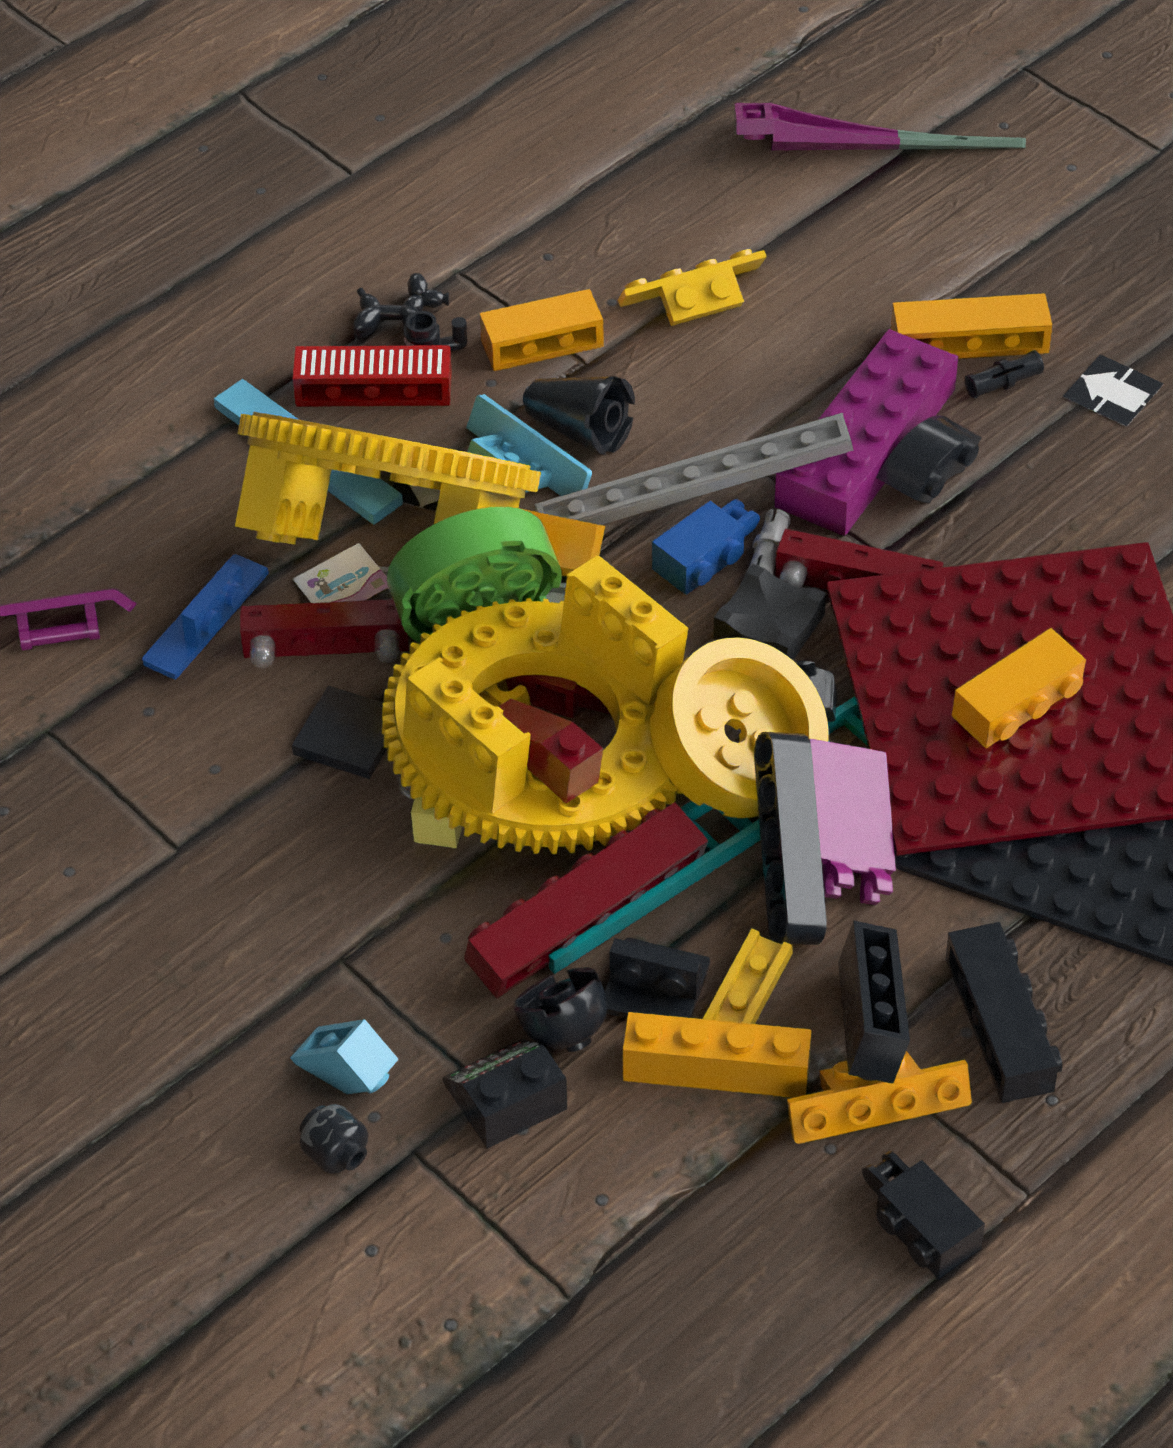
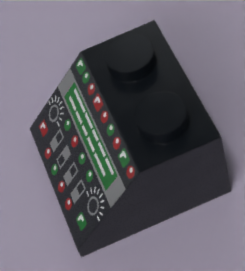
[442,1039,568,1149]

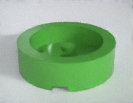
[387,507,562,642]

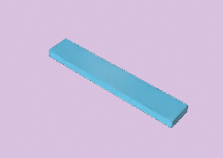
[214,379,403,525]

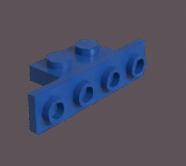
[142,554,269,680]

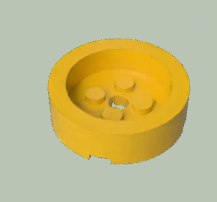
[650,638,828,818]

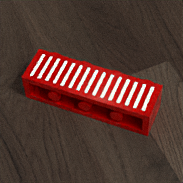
[293,345,452,407]

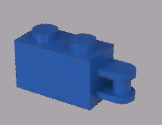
[652,499,760,595]

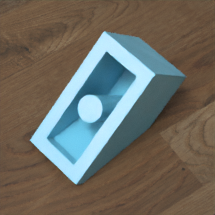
[290,1019,398,1094]

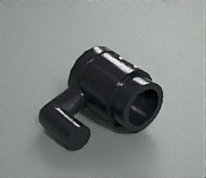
[404,311,468,351]

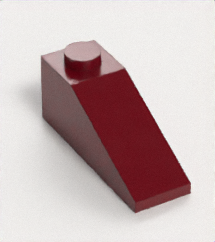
[498,698,603,804]

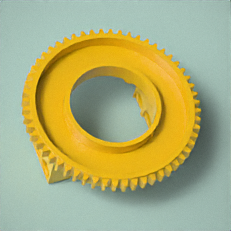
[235,412,541,545]
[382,555,688,854]

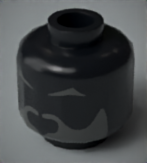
[300,1104,369,1174]

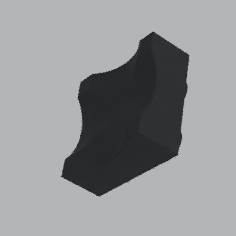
[713,564,826,660]

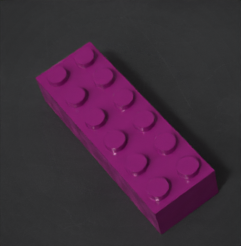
[775,329,958,536]

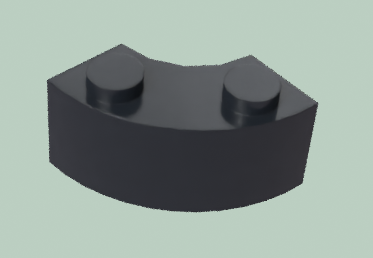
[876,415,982,503]

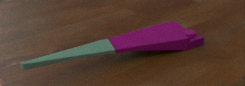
[734,103,1026,151]

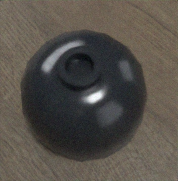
[514,967,607,1052]

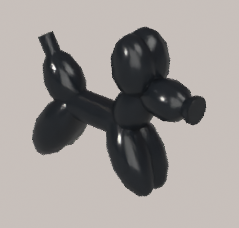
[353,273,450,340]

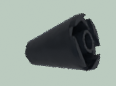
[523,376,635,455]

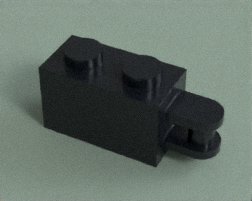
[862,1150,985,1279]

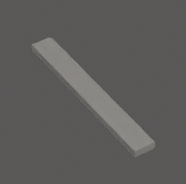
[534,413,853,525]

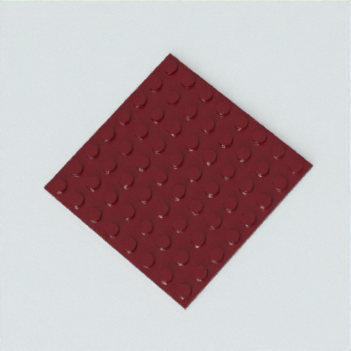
[827,542,1173,856]

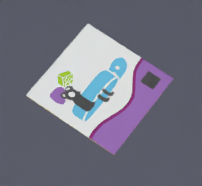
[293,543,388,603]

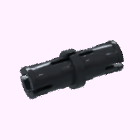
[964,350,1044,399]

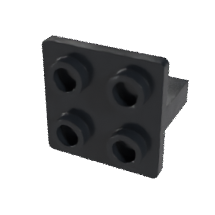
[605,938,710,1019]

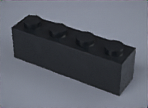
[838,920,910,1084]
[945,921,1062,1103]

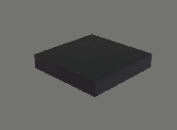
[292,685,388,779]

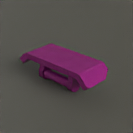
[0,588,137,651]

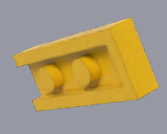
[703,928,793,1024]

